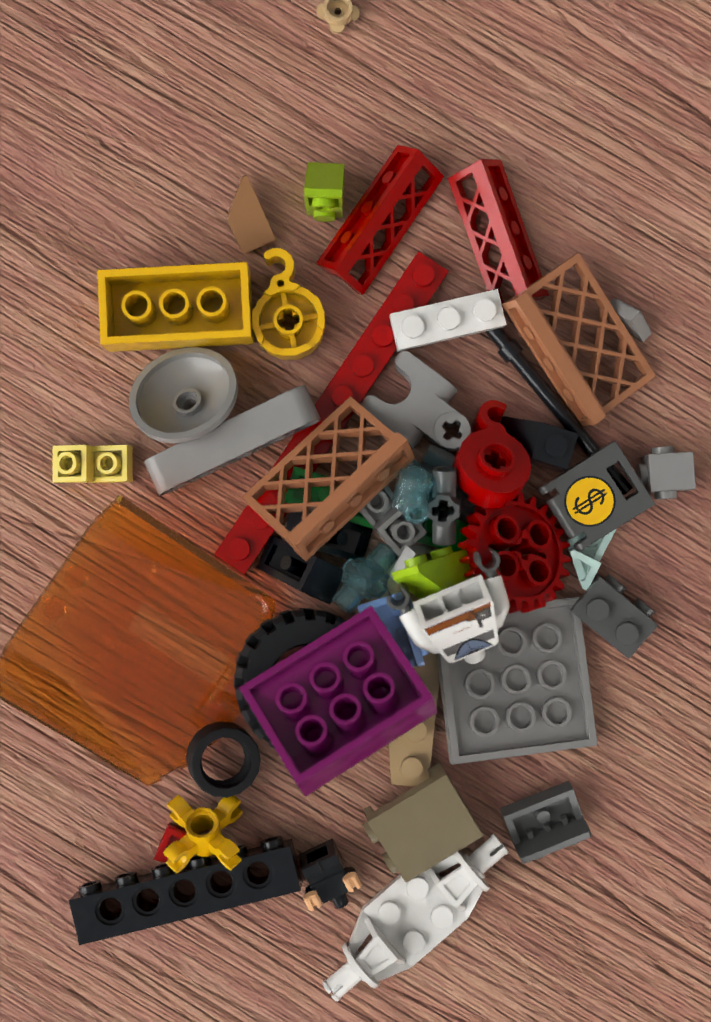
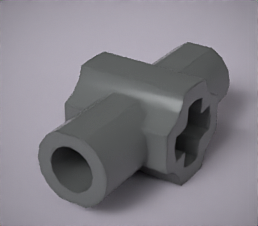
[426,466,462,545]

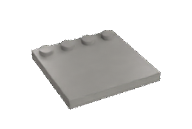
[437,597,598,765]

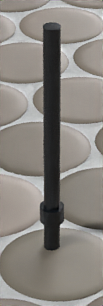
[485,328,633,496]

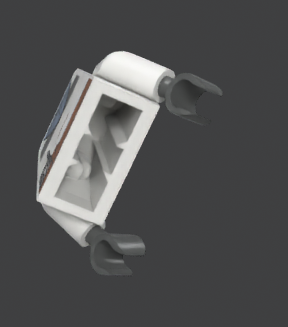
[386,547,510,664]

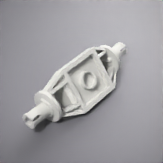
[322,833,509,1002]

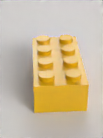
[97,262,254,352]

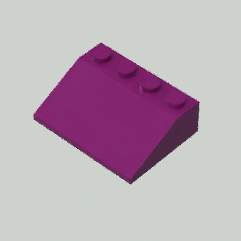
[239,606,437,797]

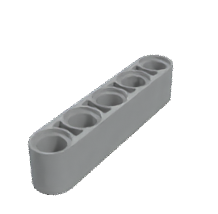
[144,385,321,496]

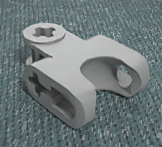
[360,351,471,453]

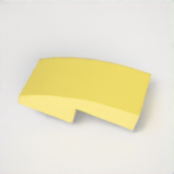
[53,445,133,483]

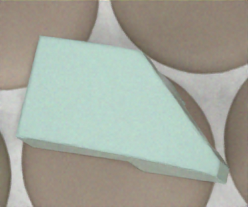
[567,529,616,590]

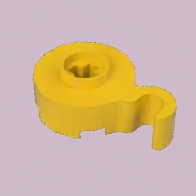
[252,248,326,360]

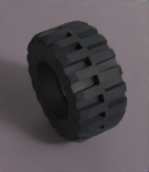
[234,608,346,749]

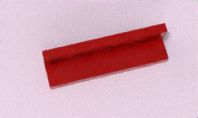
[316,145,444,295]
[448,159,549,312]

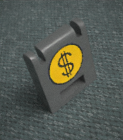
[538,441,655,552]

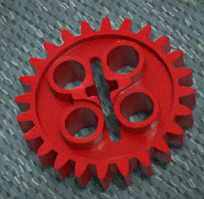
[458,492,572,614]

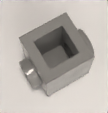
[636,446,696,500]

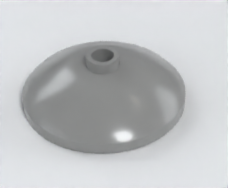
[129,347,238,443]

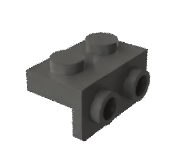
[570,573,658,659]
[500,781,592,864]

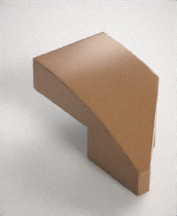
[227,175,276,255]

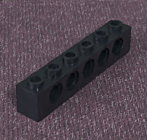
[69,836,302,945]

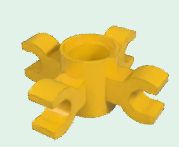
[163,795,243,873]

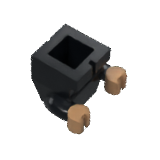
[299,838,362,911]

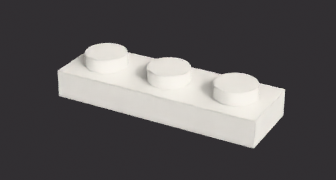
[389,289,507,352]

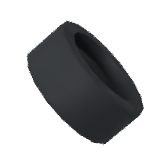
[186,721,261,797]

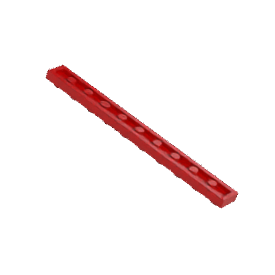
[214,251,449,575]

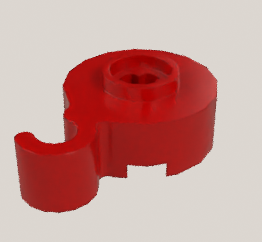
[452,400,532,508]

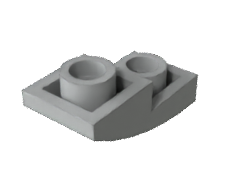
[359,485,427,556]

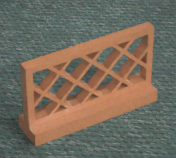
[502,252,656,426]
[242,396,415,562]

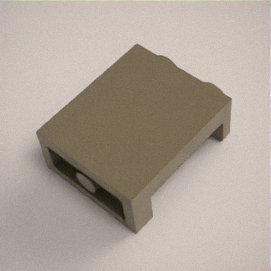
[363,762,483,883]

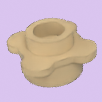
[316,0,360,34]

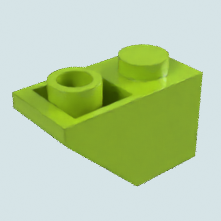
[304,162,345,222]
[391,546,474,599]

